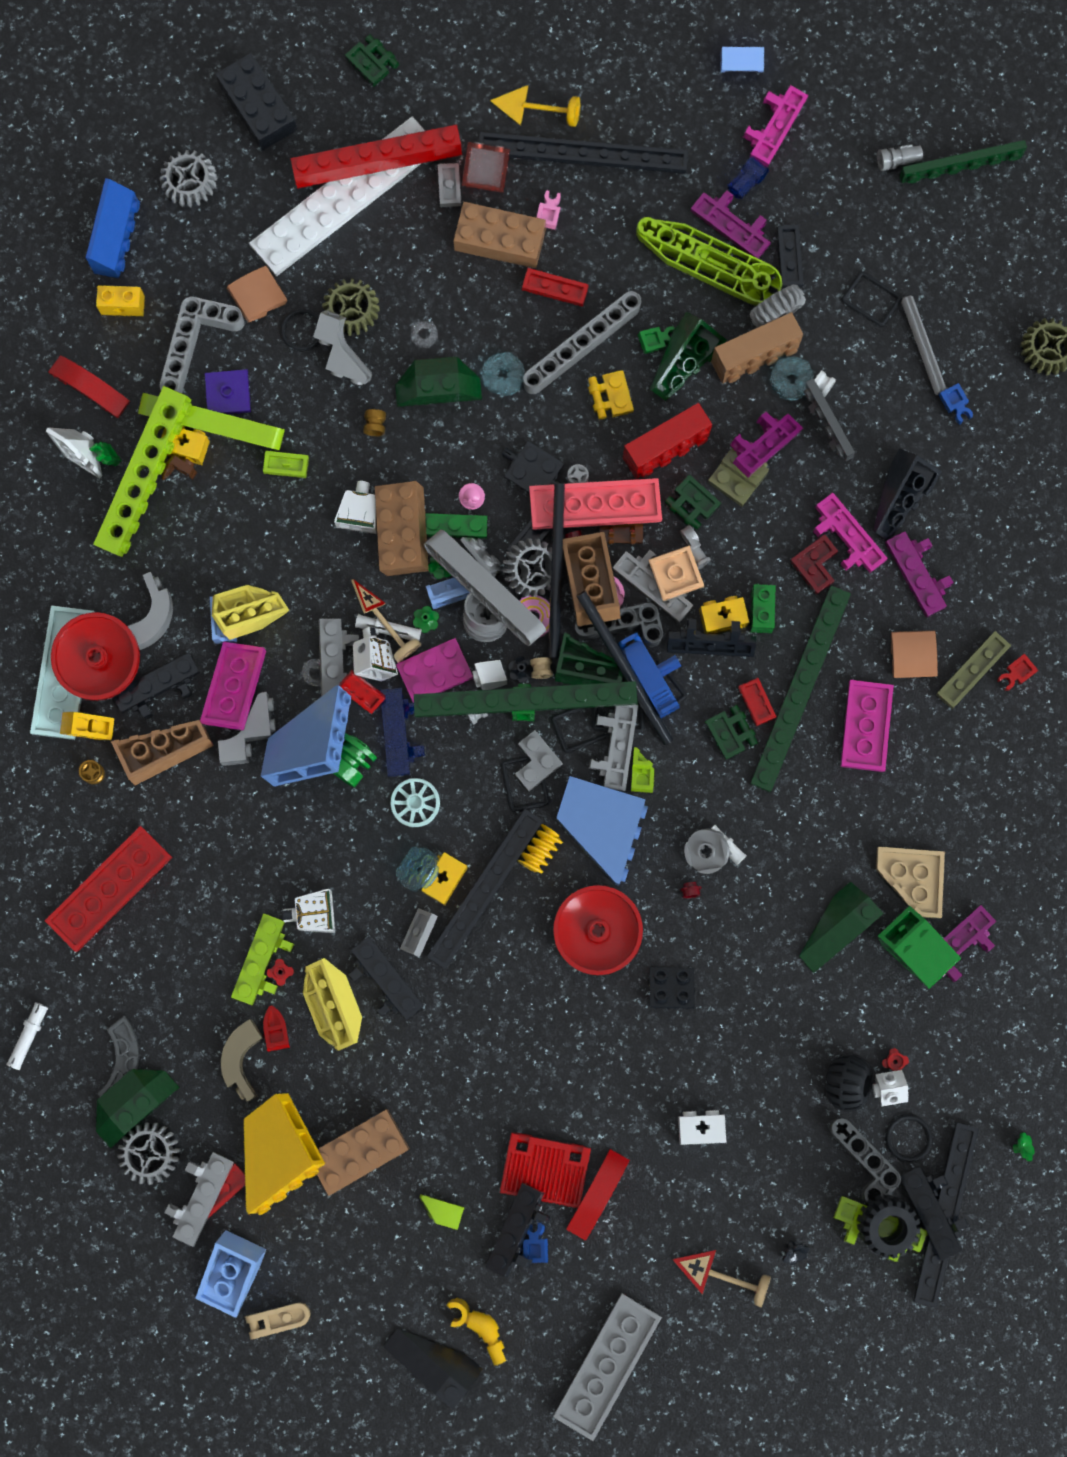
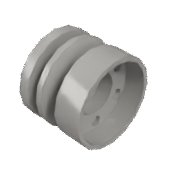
[463,593,507,642]

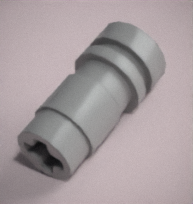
[877,144,923,171]

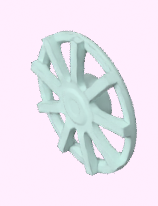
[391,778,440,827]

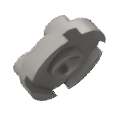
[684,829,729,874]

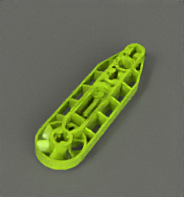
[636,217,782,306]

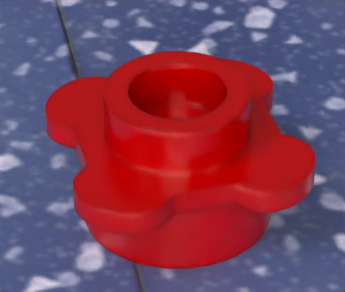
[267,959,294,986]
[882,1048,909,1071]

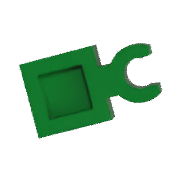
[638,326,675,354]
[89,442,122,466]

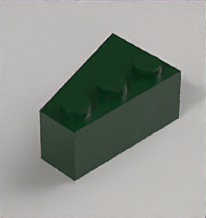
[555,632,623,685]

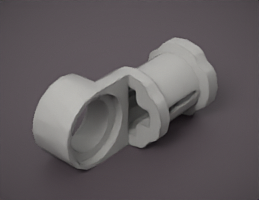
[680,525,711,570]

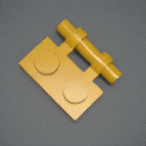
[588,370,634,420]

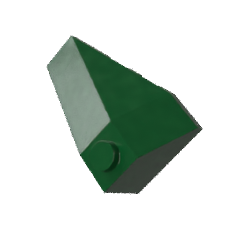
[650,312,727,401]
[799,882,884,973]

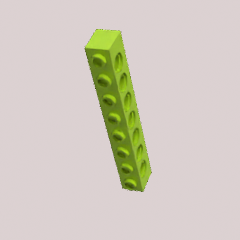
[93,386,192,557]

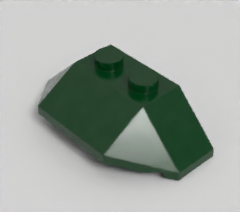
[395,357,482,407]
[96,1069,180,1148]

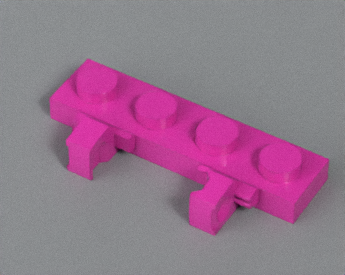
[743,85,809,167]
[813,493,888,573]

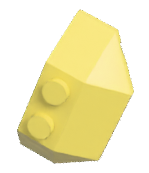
[212,585,289,640]
[303,958,362,1051]

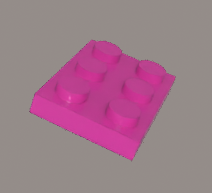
[396,638,473,704]

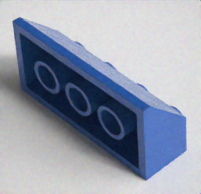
[86,178,140,278]

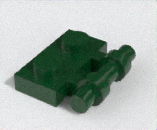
[345,35,399,87]
[665,474,721,531]
[705,705,758,761]

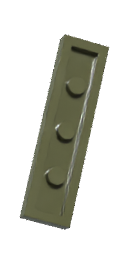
[936,631,1011,709]

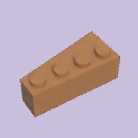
[111,720,214,785]

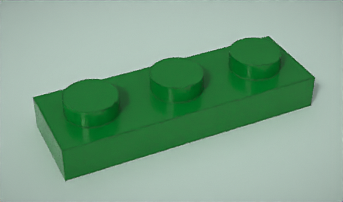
[425,513,487,539]

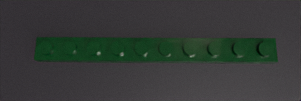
[750,585,851,792]
[413,681,637,718]

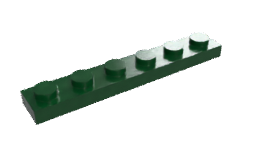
[899,140,1027,184]

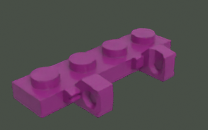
[691,190,770,259]
[730,412,803,478]
[885,532,953,618]
[942,905,996,982]

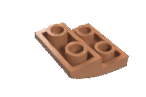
[227,266,287,322]
[891,630,937,678]

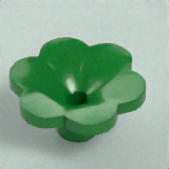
[428,557,451,580]
[413,606,439,633]
[1013,1132,1035,1161]

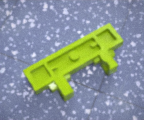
[231,914,294,1005]
[833,1196,927,1262]

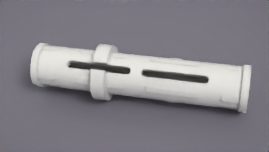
[355,614,422,640]
[6,1002,48,1070]

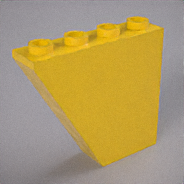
[244,1093,325,1215]

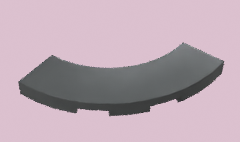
[97,1016,139,1097]

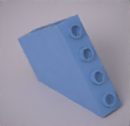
[261,685,351,786]
[556,776,648,886]

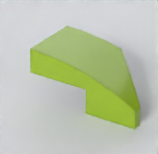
[631,747,654,793]
[420,1194,464,1230]

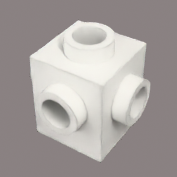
[872,1070,908,1106]

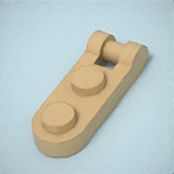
[245,1302,310,1340]

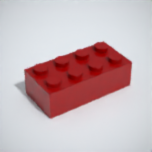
[623,403,712,479]

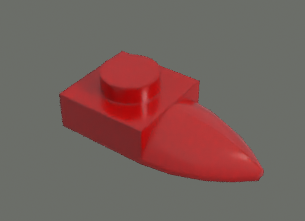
[263,1005,290,1052]

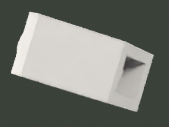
[472,660,507,690]

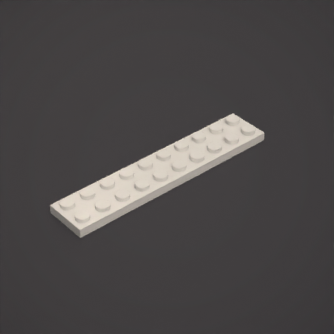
[249,117,425,277]

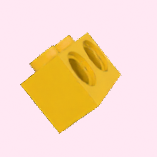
[60,712,114,740]

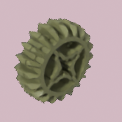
[322,278,380,336]
[1020,318,1067,376]

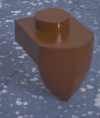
[161,454,197,480]

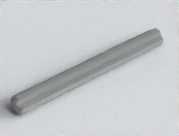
[901,296,947,395]

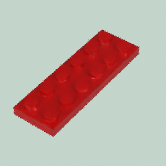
[45,826,173,952]

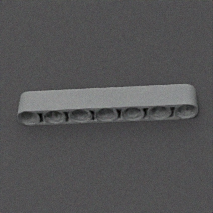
[523,291,641,394]
[424,530,546,646]

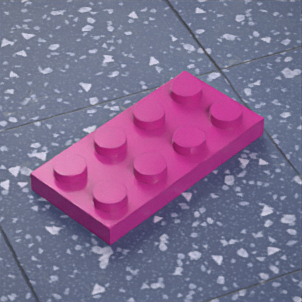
[200,642,266,731]
[840,680,894,772]

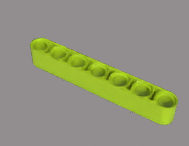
[138,393,285,450]

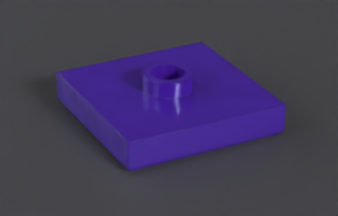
[205,369,251,415]

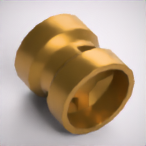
[363,409,386,436]
[79,760,105,785]

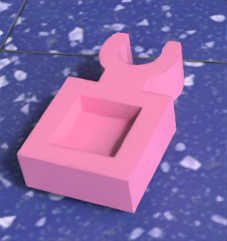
[536,190,561,230]

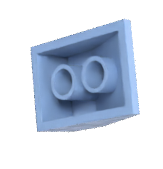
[196,1230,266,1318]

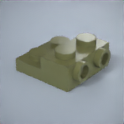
[708,448,769,507]

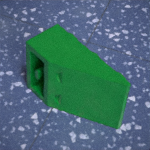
[878,906,961,989]

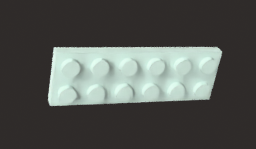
[30,606,95,740]

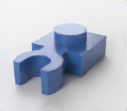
[939,383,973,424]
[523,1223,548,1263]

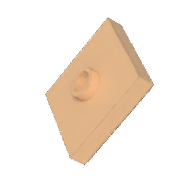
[648,545,704,601]

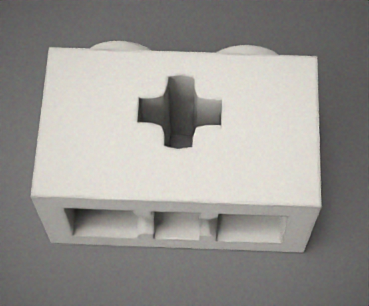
[678,1110,726,1145]

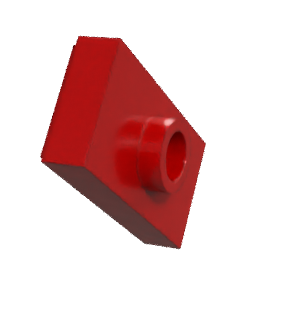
[338,670,386,714]
[738,678,776,726]

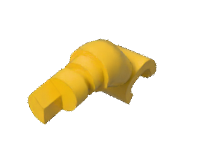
[447,1298,506,1366]

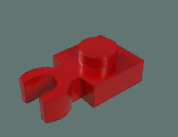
[997,654,1039,691]

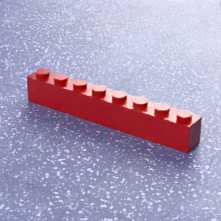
[291,125,462,188]

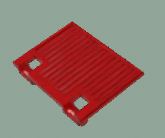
[500,1133,591,1208]

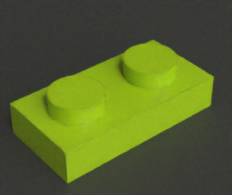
[263,451,309,478]

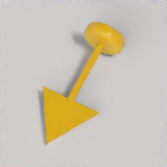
[490,85,580,127]

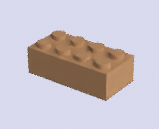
[454,202,546,268]
[711,312,803,384]
[375,481,429,576]
[563,532,621,627]
[317,1109,410,1196]

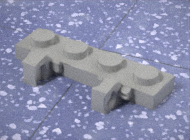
[612,550,693,623]
[318,619,359,697]
[589,705,638,792]
[165,1152,234,1247]

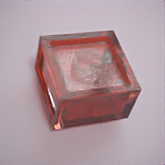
[462,141,511,192]

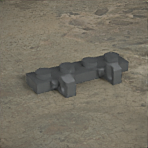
[804,378,855,461]

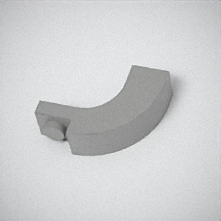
[128,572,173,650]

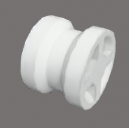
[815,370,836,397]

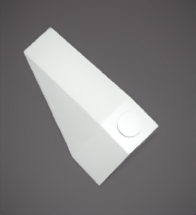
[46,428,102,479]

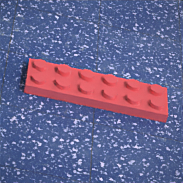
[529,478,662,530]

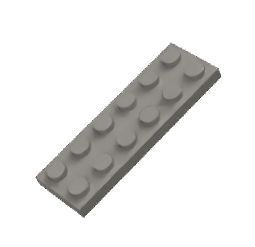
[553,1293,662,1441]

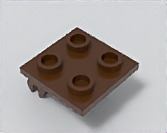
[600,523,643,544]

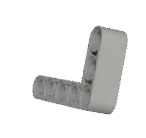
[160,297,245,394]

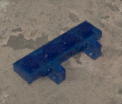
[380,688,425,777]

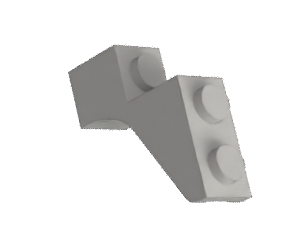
[313,310,372,385]
[218,692,276,766]

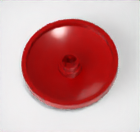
[51,612,140,701]
[553,885,643,975]

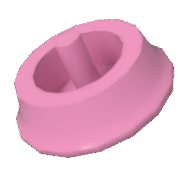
[459,483,485,510]

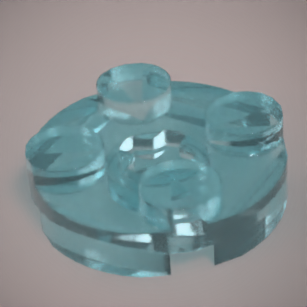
[482,352,524,396]
[770,357,814,400]
[396,846,439,892]

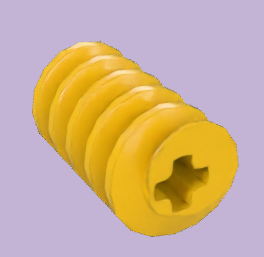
[517,824,563,873]

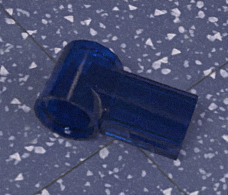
[728,156,769,199]

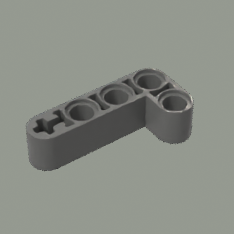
[574,603,663,647]
[829,1118,901,1203]

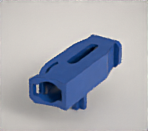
[618,633,681,718]

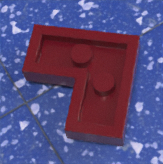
[790,535,838,595]

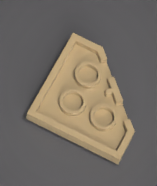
[876,847,945,919]

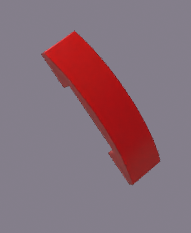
[48,355,130,419]
[566,1149,630,1241]

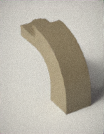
[221,1019,264,1101]

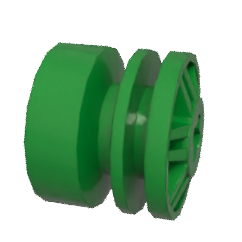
[333,733,377,788]

